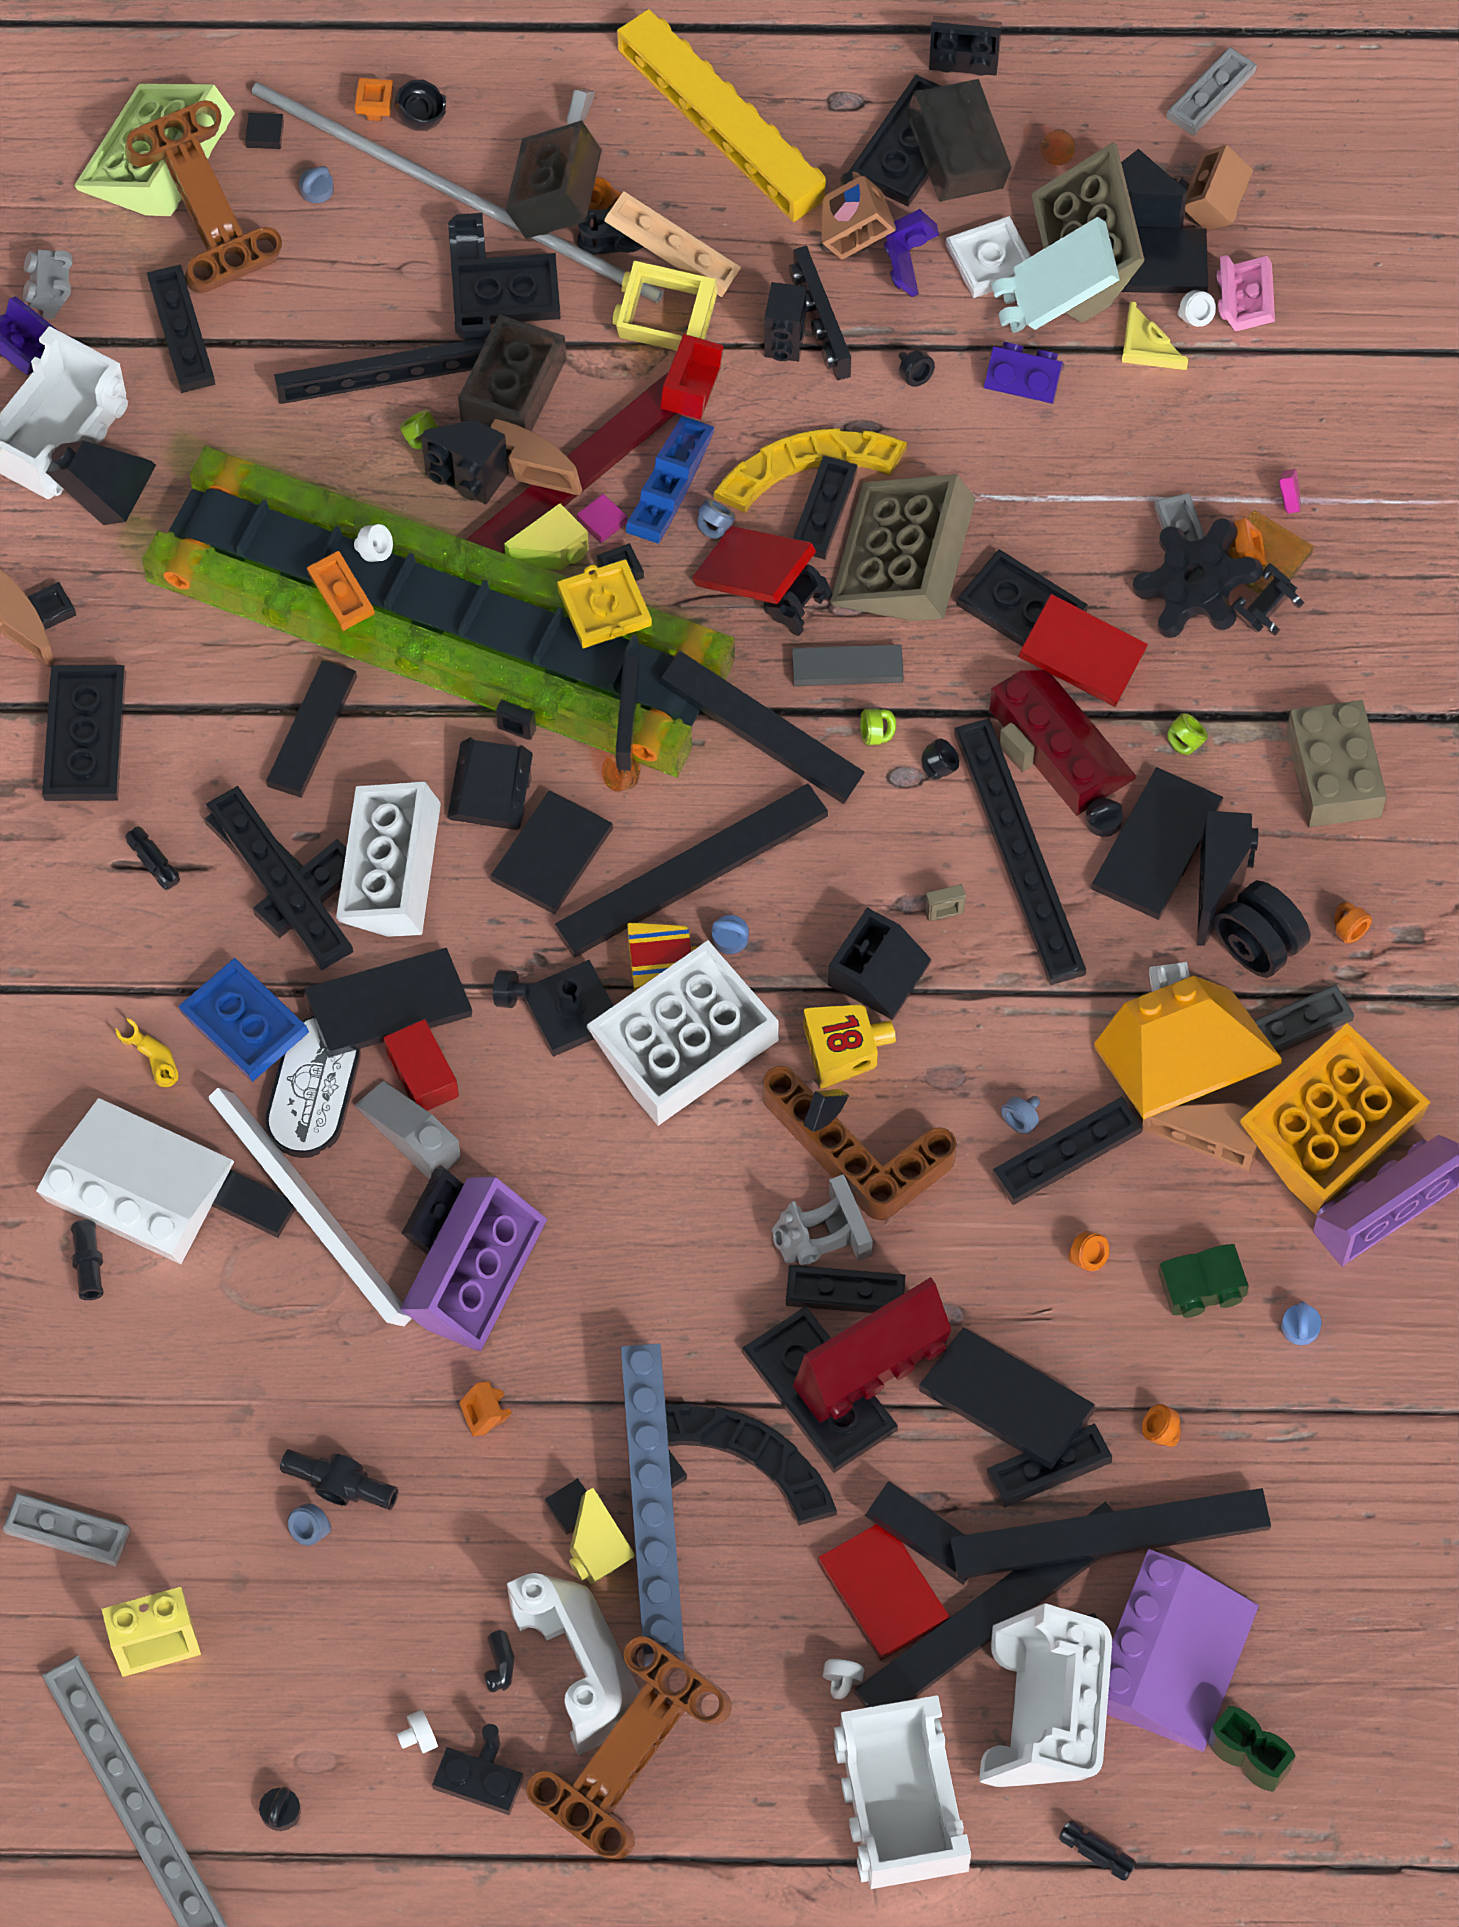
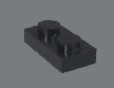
[401,1168,464,1255]

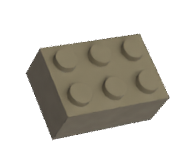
[1286,700,1387,827]

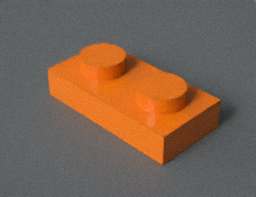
[307,551,375,631]

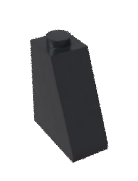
[46,440,156,525]

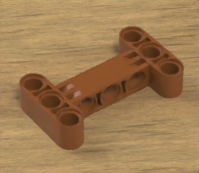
[125,100,282,293]
[526,1636,732,1859]

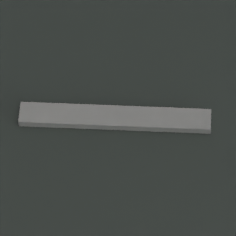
[42,1655,228,1927]

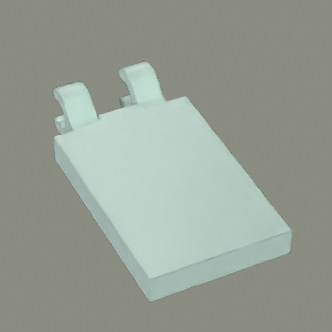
[992,217,1120,333]

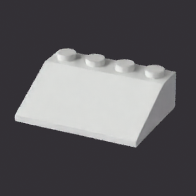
[587,941,778,1126]
[36,1098,234,1264]

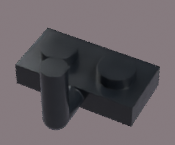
[432,1724,524,1815]

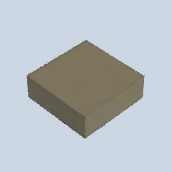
[1000,723,1035,773]
[925,884,966,921]

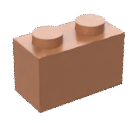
[1185,144,1253,232]

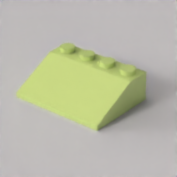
[74,84,235,216]

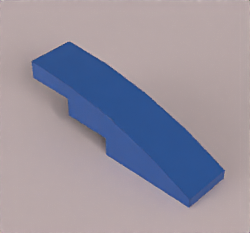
[626,416,715,544]

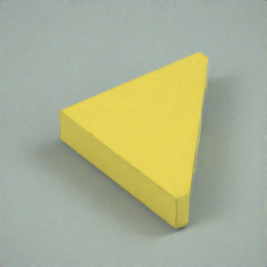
[1122,302,1188,370]

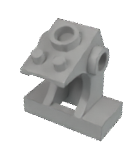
[772,1174,873,1265]

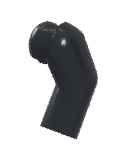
[484,1630,515,1692]

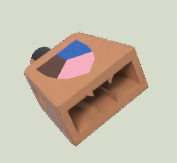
[822,171,896,260]

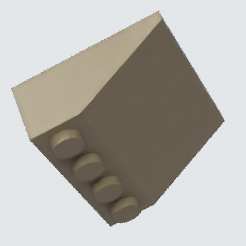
[1031,142,1145,323]
[830,474,976,621]

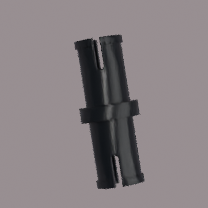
[71,1220,104,1300]

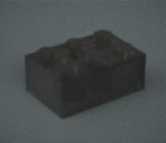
[907,79,1012,202]
[505,120,602,239]
[458,314,566,431]

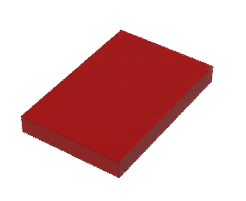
[692,526,816,604]
[1018,594,1148,707]
[818,1524,950,1660]

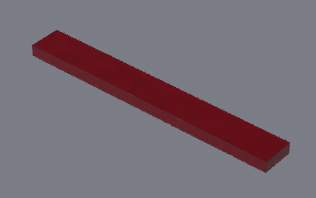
[462,372,677,571]

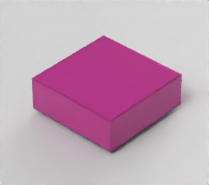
[577,494,628,543]

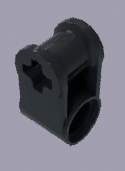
[577,209,644,255]

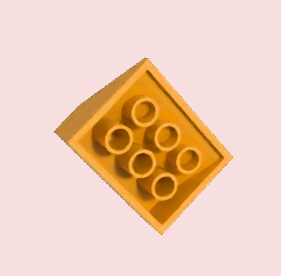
[1240,1023,1430,1215]

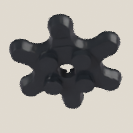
[1133,518,1263,638]

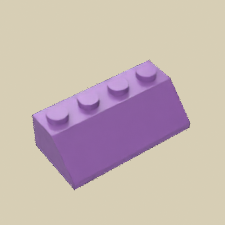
[1313,1135,1459,1267]
[400,1177,547,1351]

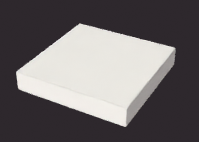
[945,216,1031,298]

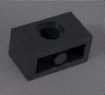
[764,282,807,362]

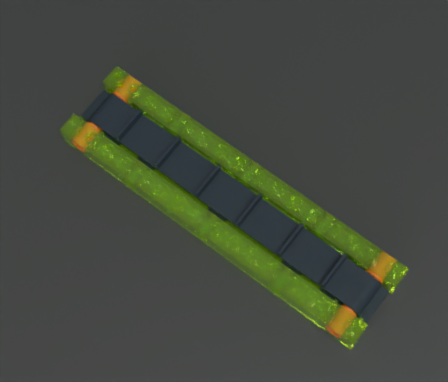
[142,446,735,778]

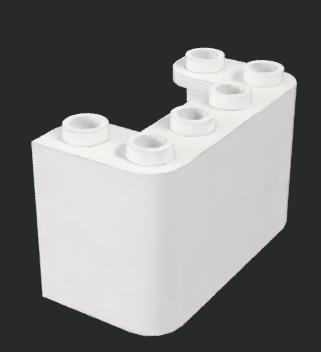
[0,326,128,499]
[833,1695,971,1889]

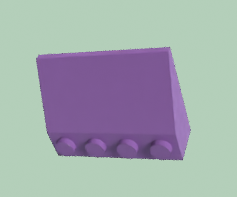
[1107,1549,1259,1752]

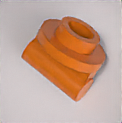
[582,176,622,210]

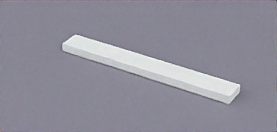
[209,1088,412,1326]

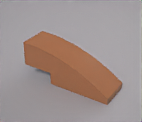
[490,419,582,496]
[0,569,55,667]

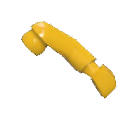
[115,1019,179,1087]

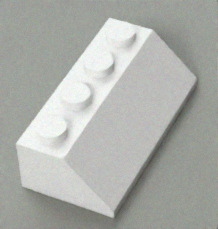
[336,782,441,937]

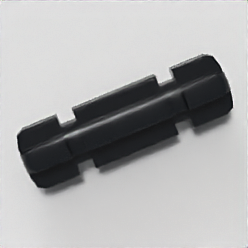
[125,826,180,890]
[1059,1820,1136,1881]

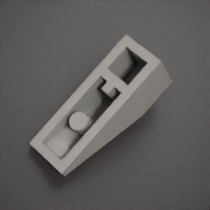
[355,1080,461,1180]

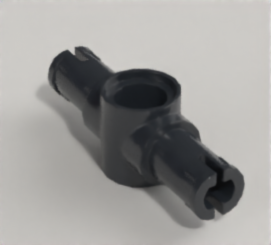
[280,1449,399,1510]

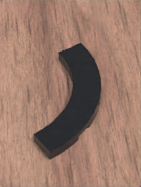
[665,1404,837,1525]

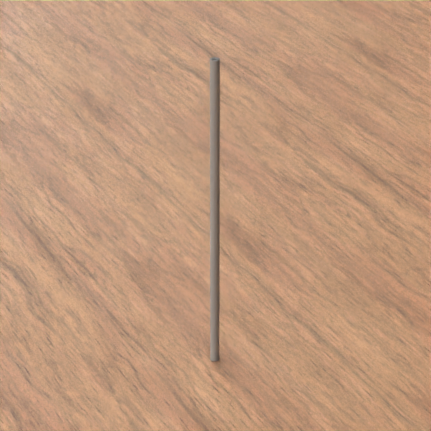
[252,82,664,303]

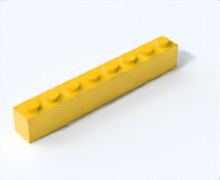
[617,9,826,223]

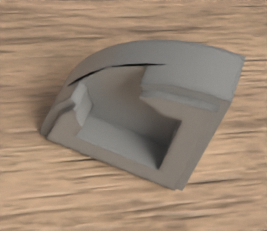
[567,88,595,126]

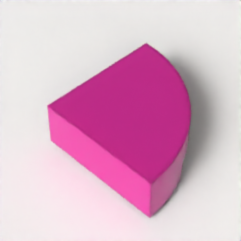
[1279,468,1301,514]

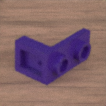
[884,209,939,297]

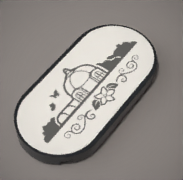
[266,1017,361,1158]

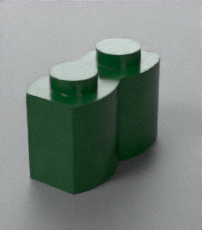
[1158,1244,1249,1318]
[1208,1706,1296,1792]

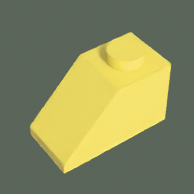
[504,503,589,570]
[569,1488,636,1585]

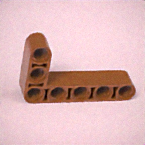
[763,1066,957,1220]

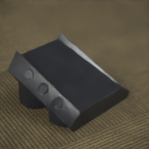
[447,737,533,830]

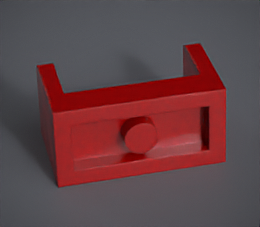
[660,334,724,420]
[383,1019,459,1111]

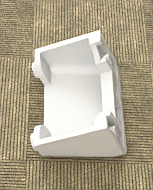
[507,1573,640,1755]
[979,1603,1112,1787]

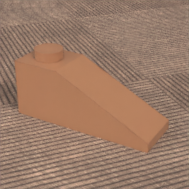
[1142,1103,1258,1171]

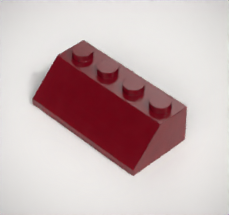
[989,670,1136,816]
[793,1277,952,1423]

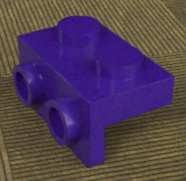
[0,296,59,375]
[984,342,1064,404]

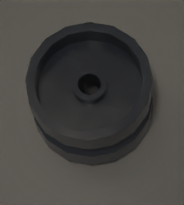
[1213,880,1311,978]

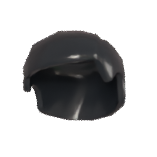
[395,80,446,131]

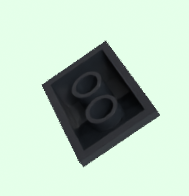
[1197,811,1258,945]

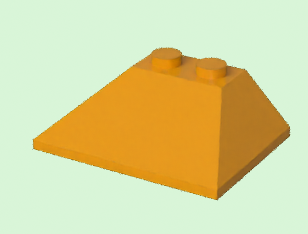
[1094,975,1282,1119]

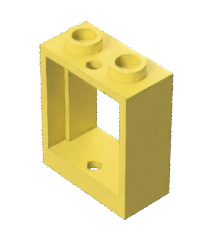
[613,261,718,351]
[102,1587,201,1677]

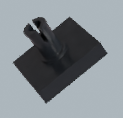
[523,960,613,1057]

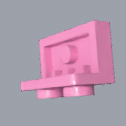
[1217,255,1275,332]

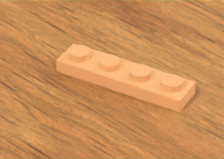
[604,191,741,297]

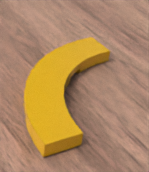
[714,428,907,513]

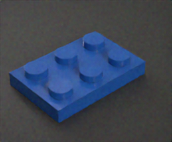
[178,958,309,1082]

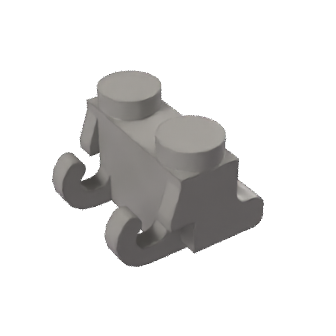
[22,249,73,319]

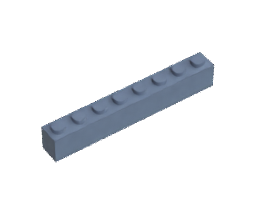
[621,1343,684,1667]

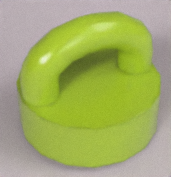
[399,410,438,449]
[860,708,896,746]
[1167,713,1208,755]

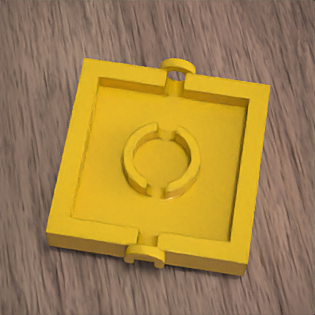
[557,559,652,648]

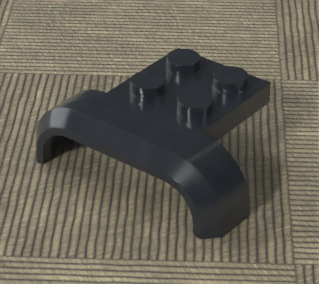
[448,213,561,341]

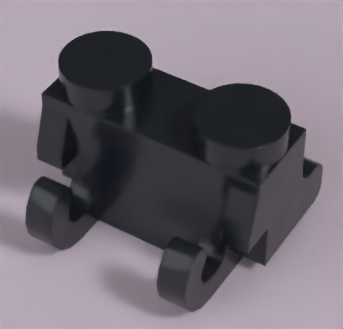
[1231,563,1304,636]
[764,564,832,636]

